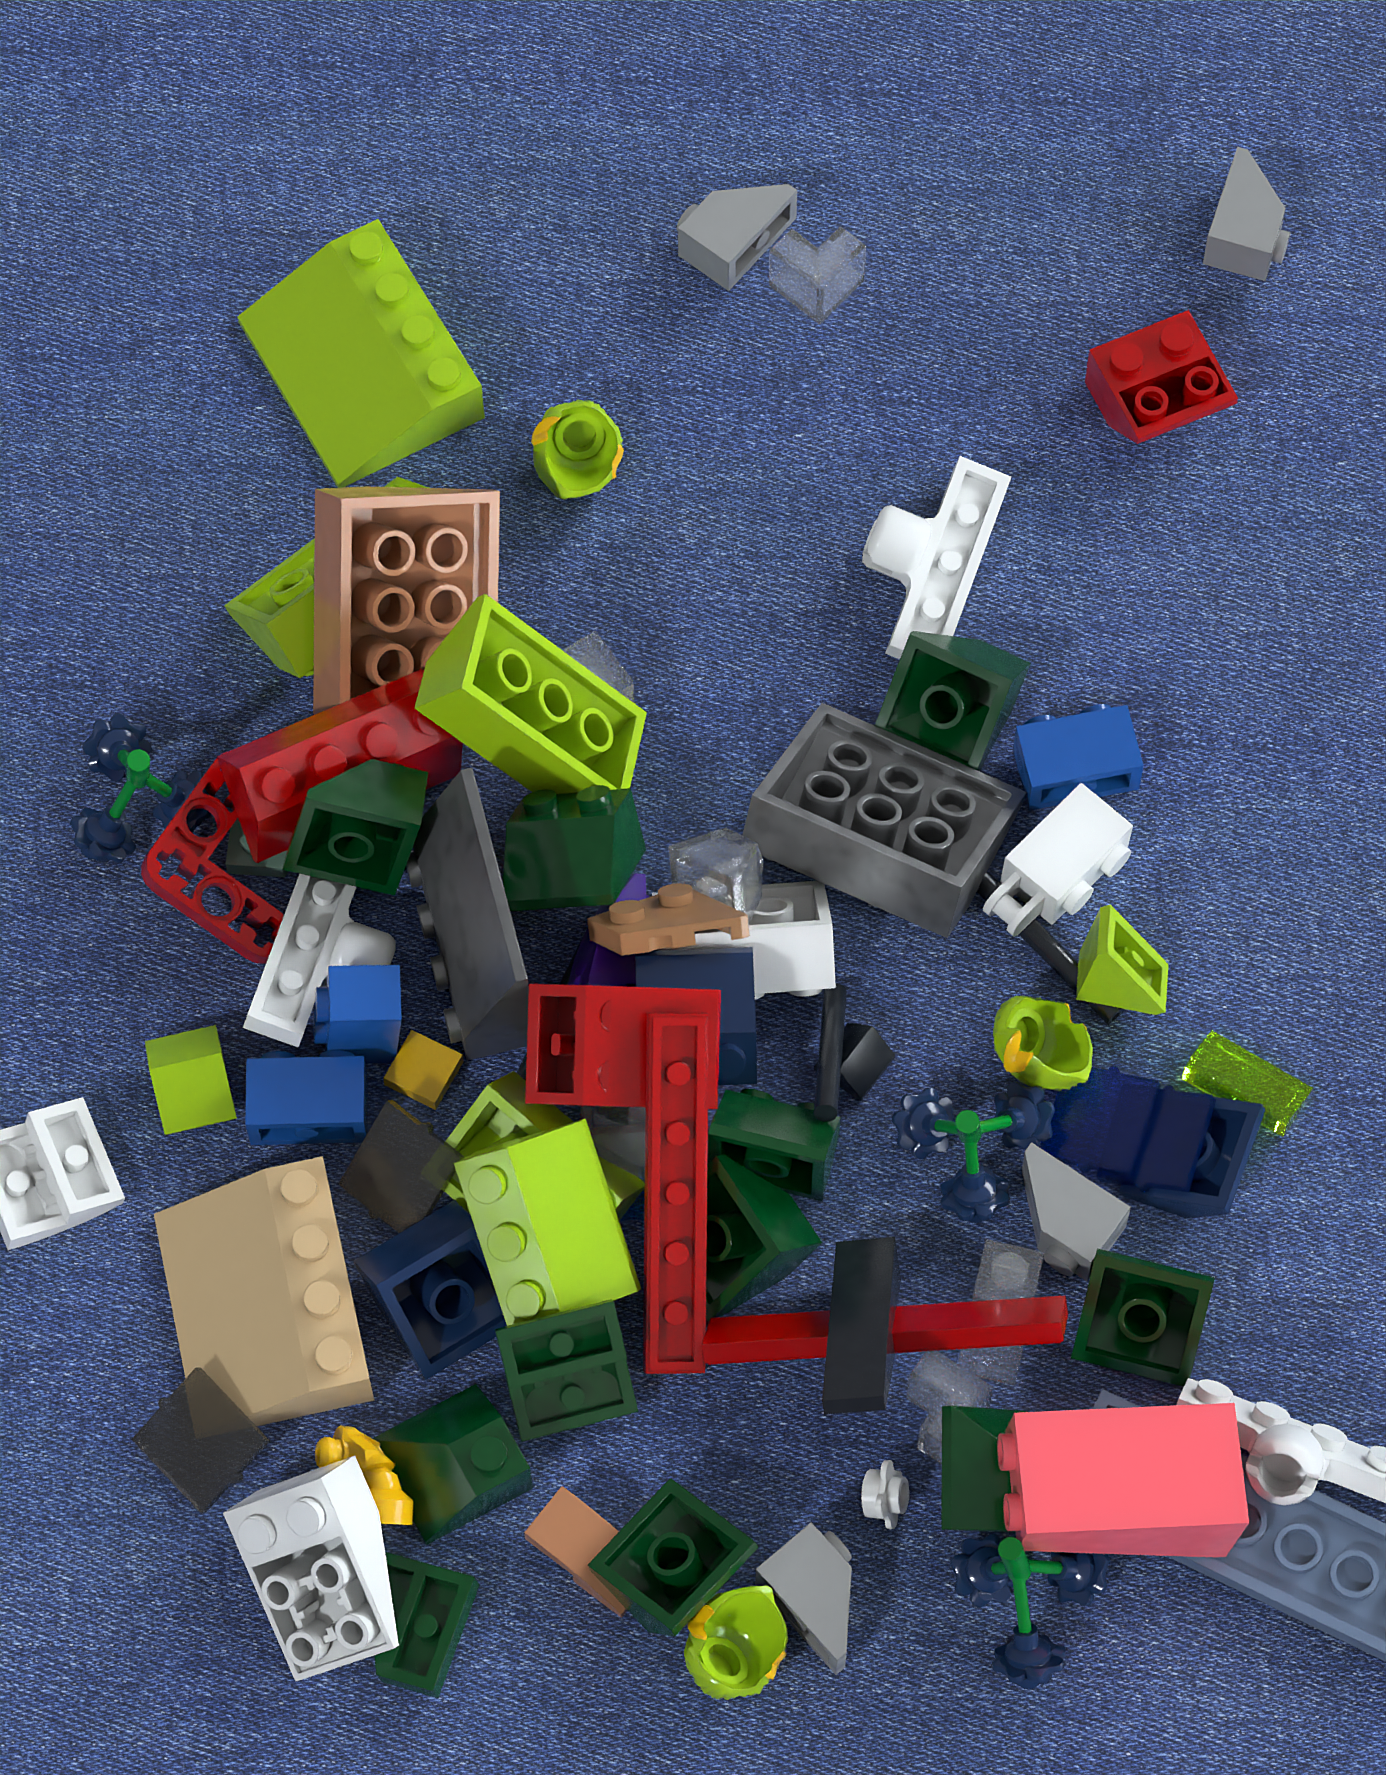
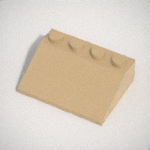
[154,1156,374,1439]

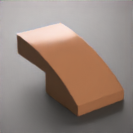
[524,1486,627,1618]

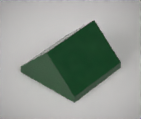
[1071,1248,1215,1387]
[587,1478,758,1637]

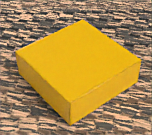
[383,1030,464,1110]

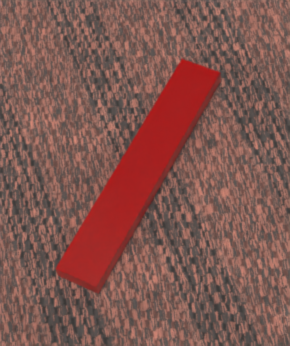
[643,1012,709,1374]
[702,1295,1068,1365]

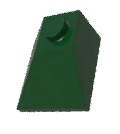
[874,631,1031,771]
[706,1154,822,1322]
[372,1384,533,1545]
[941,1405,1028,1533]

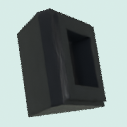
[814,1023,895,1101]

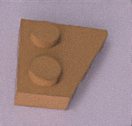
[587,883,750,956]

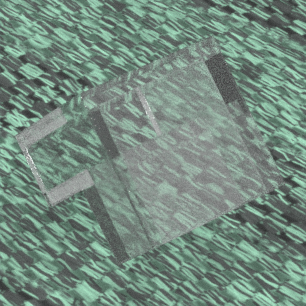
[769,226,866,325]
[906,1351,993,1465]

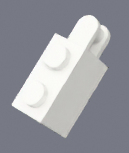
[983,783,1133,937]

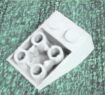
[223,1455,399,1682]

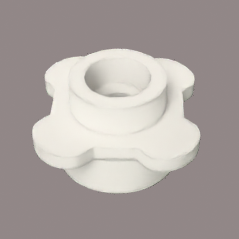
[861,1460,909,1529]

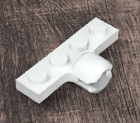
[862,456,1011,659]
[243,874,396,1047]
[1176,1378,1386,1506]

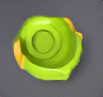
[531,399,624,500]
[993,995,1093,1091]
[684,1585,788,1700]

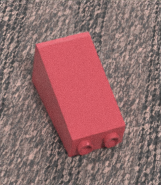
[997,1403,1249,1558]

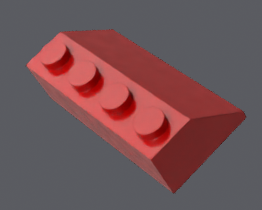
[217,669,463,863]

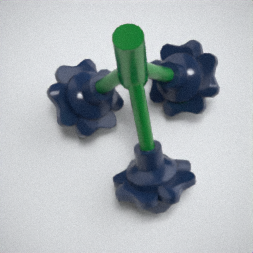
[70,713,215,863]
[892,1081,1055,1223]
[950,1534,1110,1689]

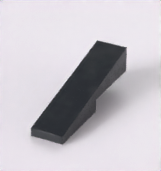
[822,1237,901,1415]

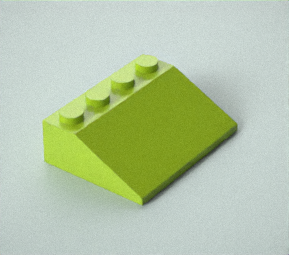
[237,219,485,488]

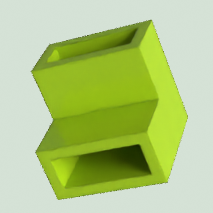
[145,1025,237,1135]

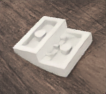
[0,1097,125,1250]

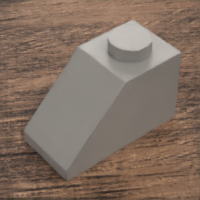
[1203,147,1291,281]
[677,184,797,291]
[1022,1142,1131,1281]
[755,1522,852,1675]

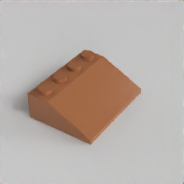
[313,486,500,715]

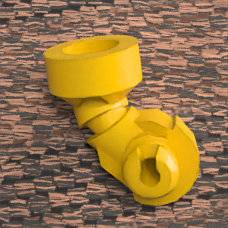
[315,1425,413,1525]

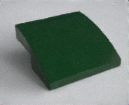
[495,1299,638,1442]

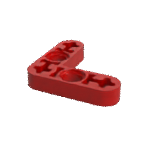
[141,752,284,964]

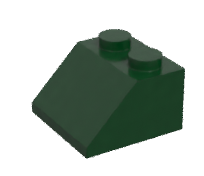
[282,759,428,895]
[503,785,646,911]
[708,1089,841,1202]

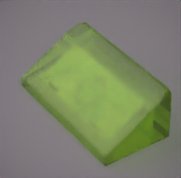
[1182,1030,1313,1137]

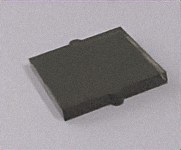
[338,1100,464,1233]
[132,1367,270,1513]

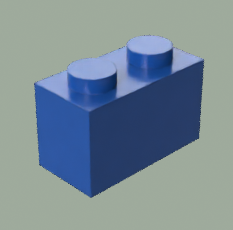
[1013,704,1144,811]
[313,965,402,1063]
[245,1050,368,1145]

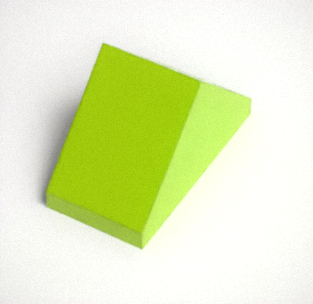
[1076,904,1169,1015]

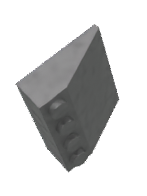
[740,703,1027,938]
[406,768,529,1061]

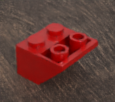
[1085,310,1238,444]

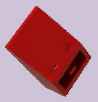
[525,984,721,1109]

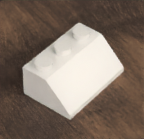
[652,881,836,1000]

